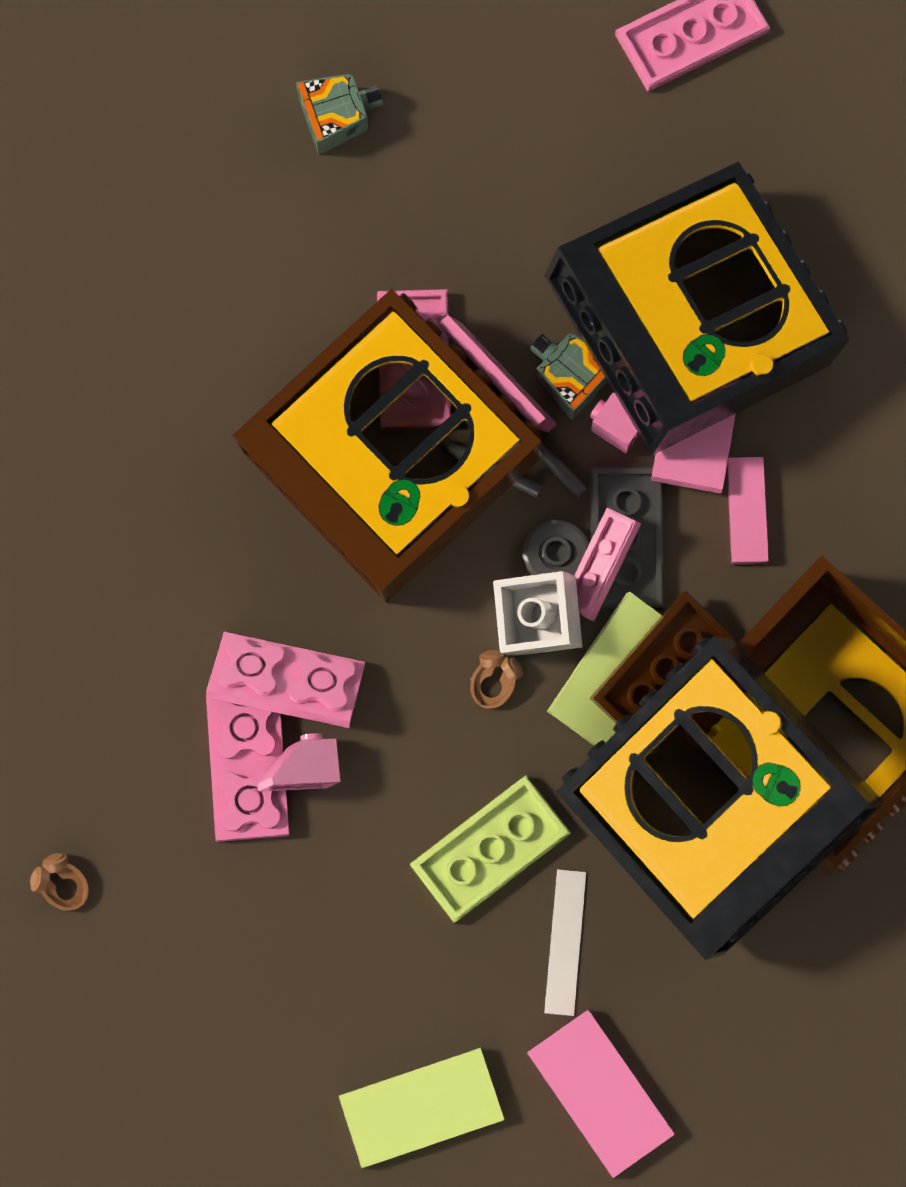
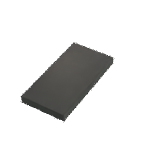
[590,467,663,610]

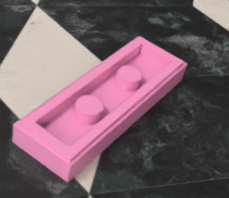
[727,457,769,565]
[575,508,641,621]

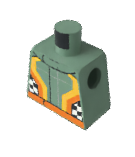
[296,74,383,155]
[530,333,608,421]

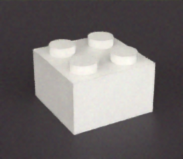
[493,571,583,656]

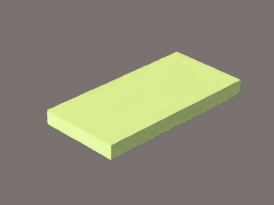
[547,592,662,745]
[410,775,571,924]
[339,1048,504,1168]

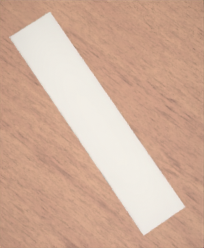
[544,869,586,1016]

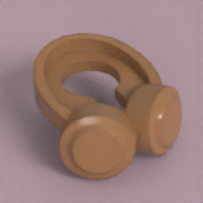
[470,650,524,709]
[30,853,89,911]

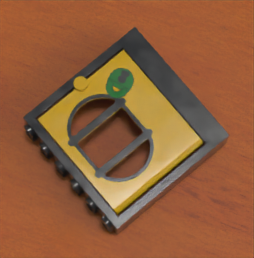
[545,161,850,455]
[556,636,885,960]

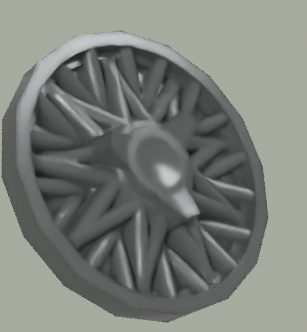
[523,520,589,575]

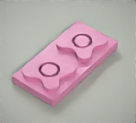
[206,632,365,728]
[206,697,290,842]

